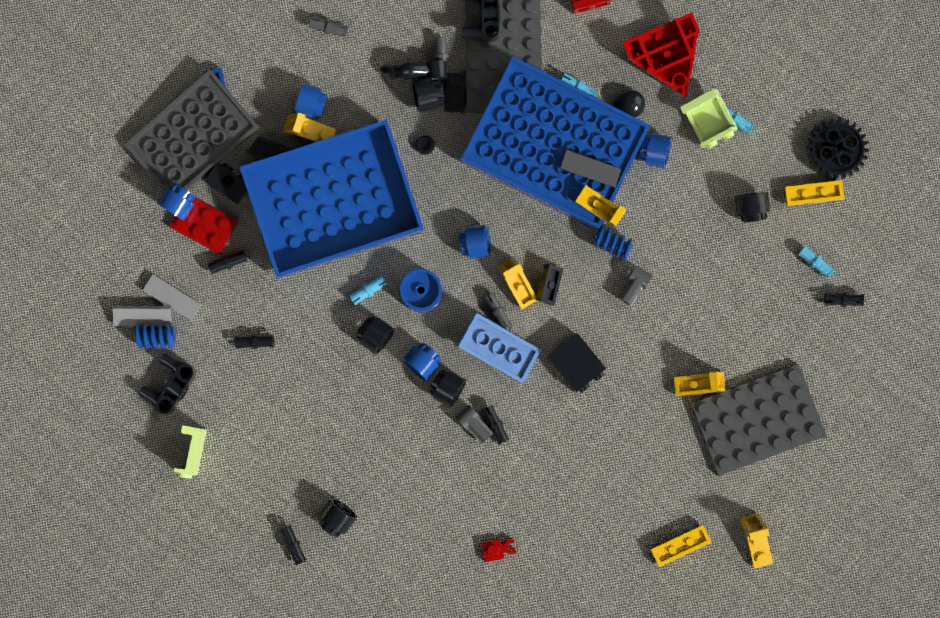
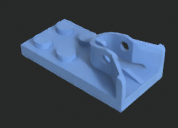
[454,312,541,384]

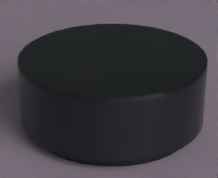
[416,135,435,155]

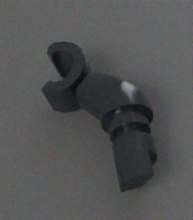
[380,60,447,80]

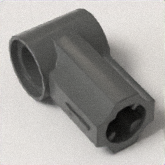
[618,266,652,307]
[455,405,493,444]

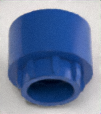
[293,83,328,120]
[639,133,672,169]
[156,183,195,221]
[459,225,491,259]
[402,343,440,382]

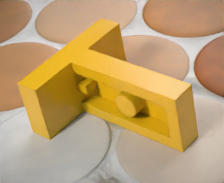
[283,112,336,143]
[575,185,627,228]
[496,257,536,309]
[674,372,726,396]
[740,513,773,569]

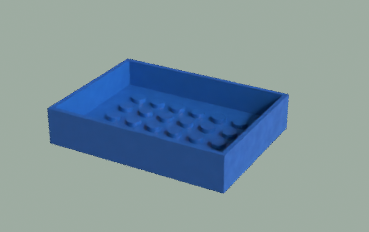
[460,56,651,230]
[240,120,424,280]

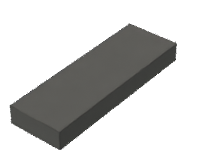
[560,150,621,188]

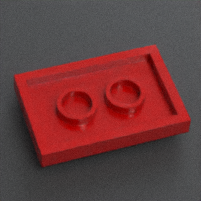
[169,198,238,255]

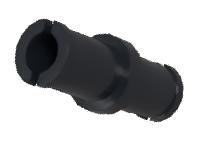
[207,250,247,275]
[824,292,864,307]
[235,334,275,349]
[482,405,510,445]
[280,525,306,565]

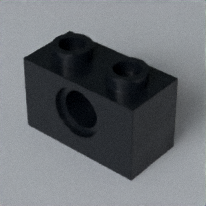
[204,162,247,205]

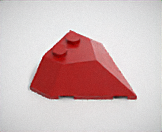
[622,12,700,98]

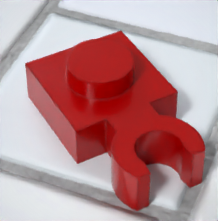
[482,539,517,562]

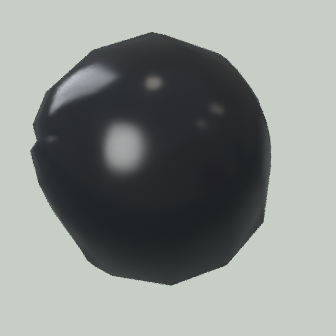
[614,90,645,117]

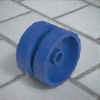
[400,269,442,313]

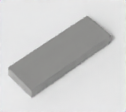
[143,274,202,321]
[112,306,172,327]

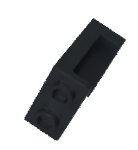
[546,333,606,393]

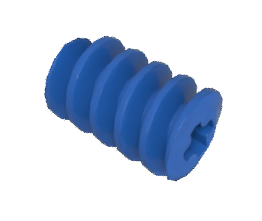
[591,225,634,262]
[135,324,176,349]

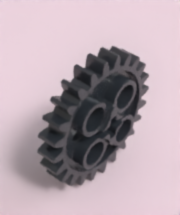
[806,118,869,180]

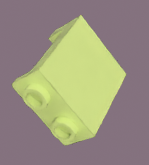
[680,89,738,149]
[173,425,207,478]

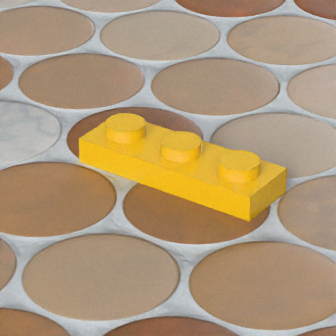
[784,180,845,207]
[650,525,712,567]

